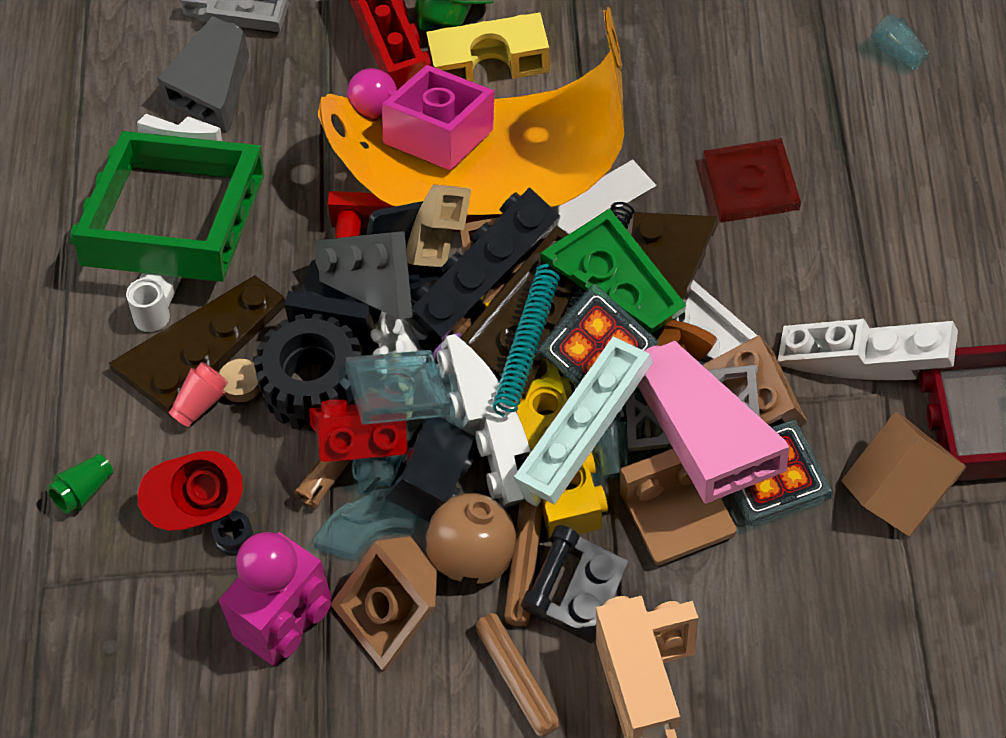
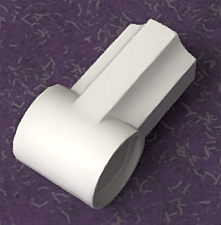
[126,273,182,332]

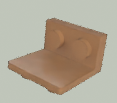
[702,335,807,429]
[620,449,737,566]

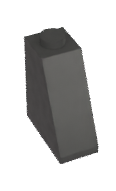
[157,16,249,133]

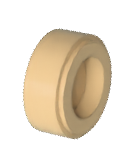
[219,359,261,402]

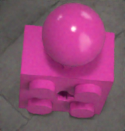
[347,65,494,170]
[218,532,332,667]

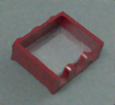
[919,344,1006,481]

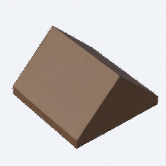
[841,411,967,537]

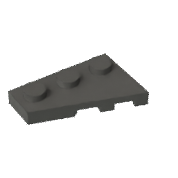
[315,231,413,319]

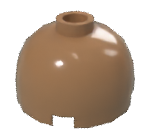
[425,493,516,584]

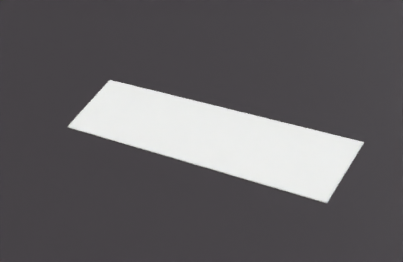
[552,160,656,234]

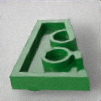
[540,208,687,335]

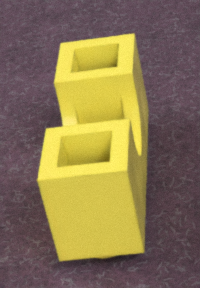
[426,12,550,83]

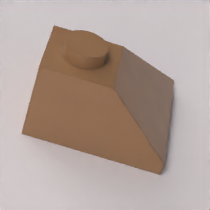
[331,536,437,670]

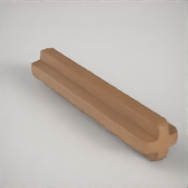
[504,500,543,627]
[475,613,558,736]

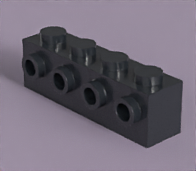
[411,187,560,344]

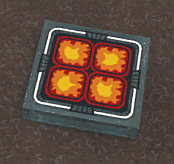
[536,284,659,387]
[733,419,833,527]

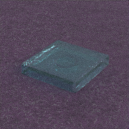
[345,350,451,424]

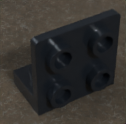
[284,260,381,345]

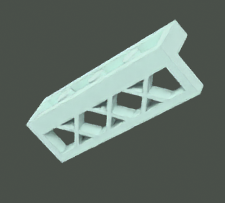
[514,336,653,507]

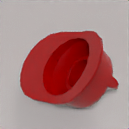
[137,450,243,531]

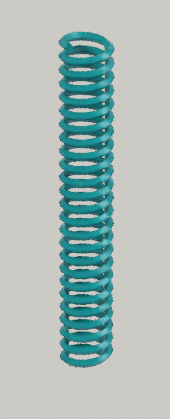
[492,264,560,417]

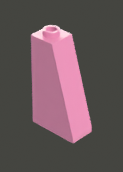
[637,341,789,504]

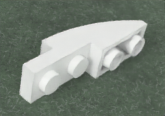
[778,319,958,380]
[437,334,531,508]

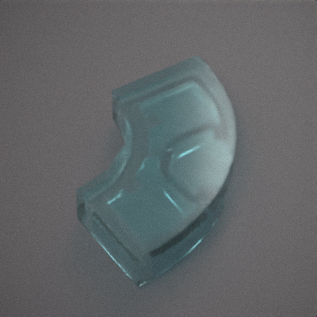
[313,488,420,561]

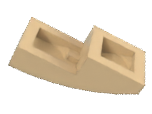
[406,184,471,267]

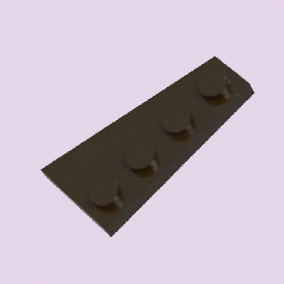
[620,212,718,349]
[461,225,575,399]
[109,275,285,417]

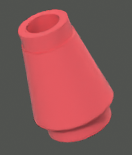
[168,362,229,427]

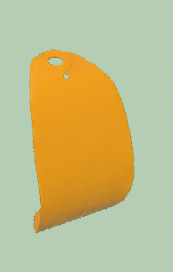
[318,7,624,215]

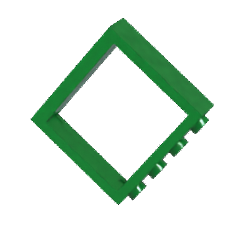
[70,131,264,282]

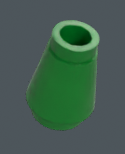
[47,454,114,514]

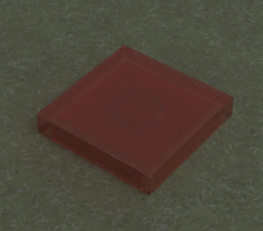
[703,138,801,223]

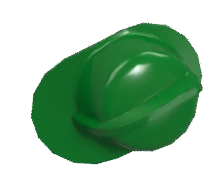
[415,0,494,32]

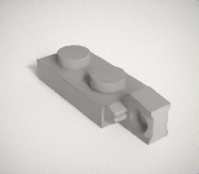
[180,0,289,32]

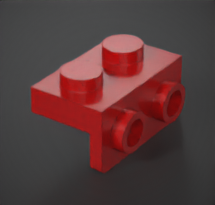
[309,396,407,462]

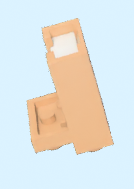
[596,596,698,738]

